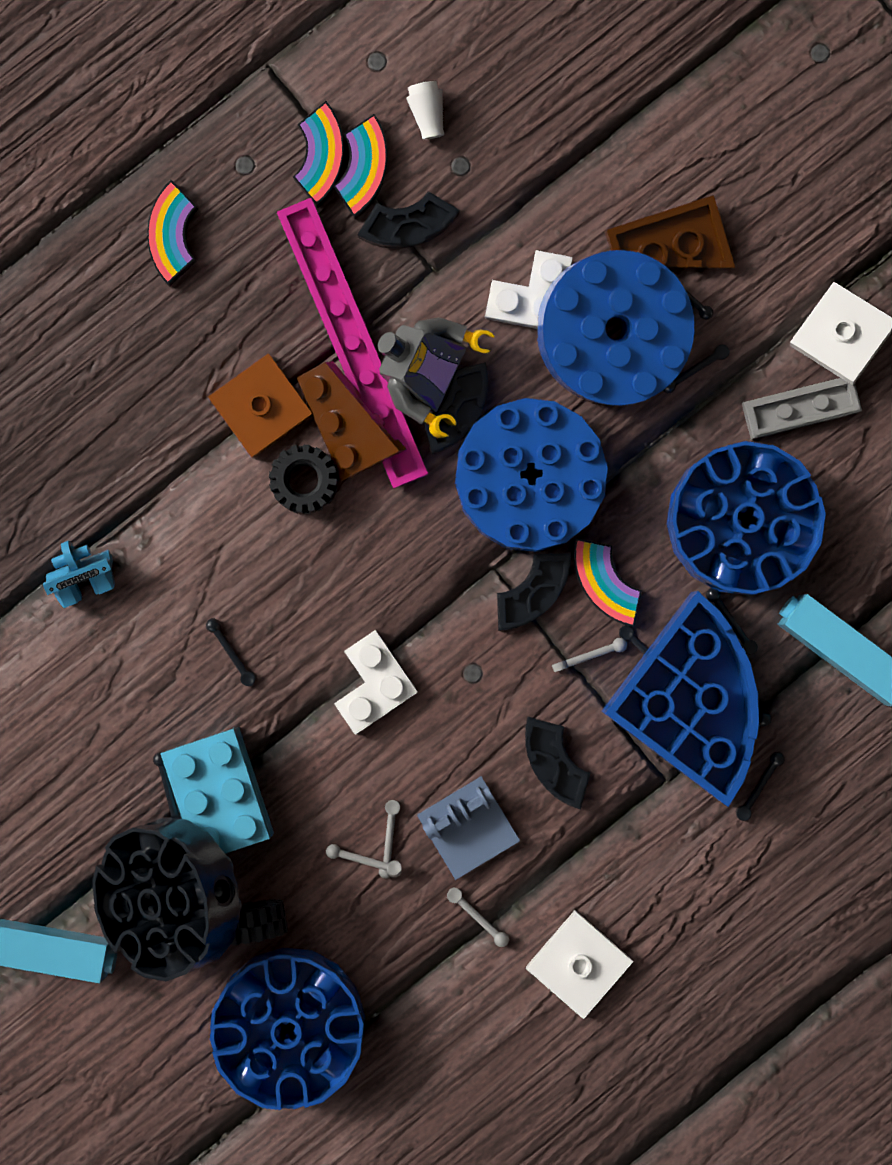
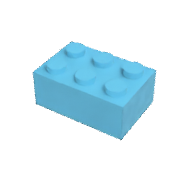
[160,727,274,853]

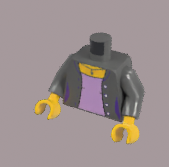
[378,317,495,438]

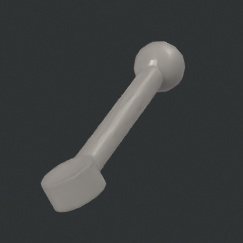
[552,638,627,672]
[379,800,400,879]
[326,844,402,877]
[447,887,509,947]

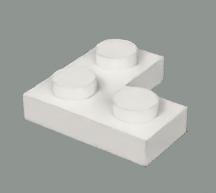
[485,250,572,329]
[334,630,418,735]

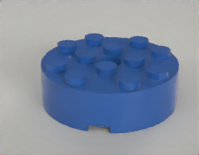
[537,250,695,405]

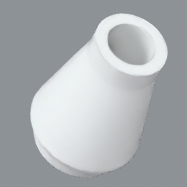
[406,81,444,140]

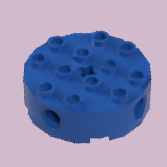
[455,398,608,552]
[667,441,826,595]
[210,948,365,1110]

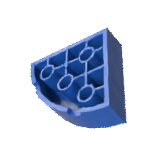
[601,591,759,807]

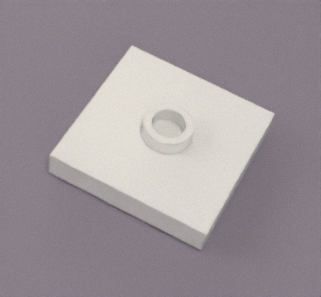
[790,282,892,385]
[526,910,633,1019]

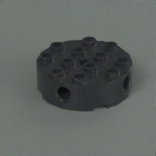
[92,817,242,981]

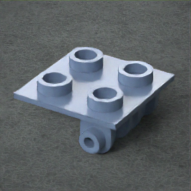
[417,776,520,880]

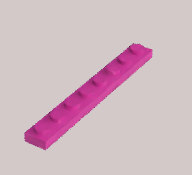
[277,198,428,489]

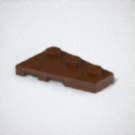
[605,195,735,268]
[297,361,407,481]

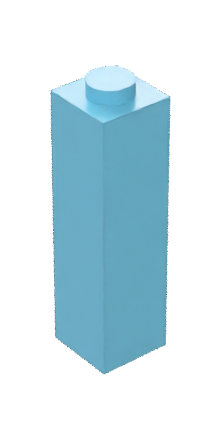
[778,594,892,707]
[0,919,117,983]

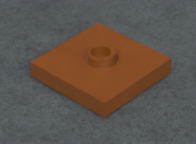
[208,353,313,458]

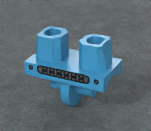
[43,540,115,608]

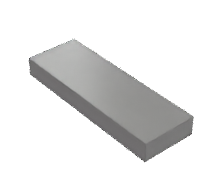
[742,378,862,440]

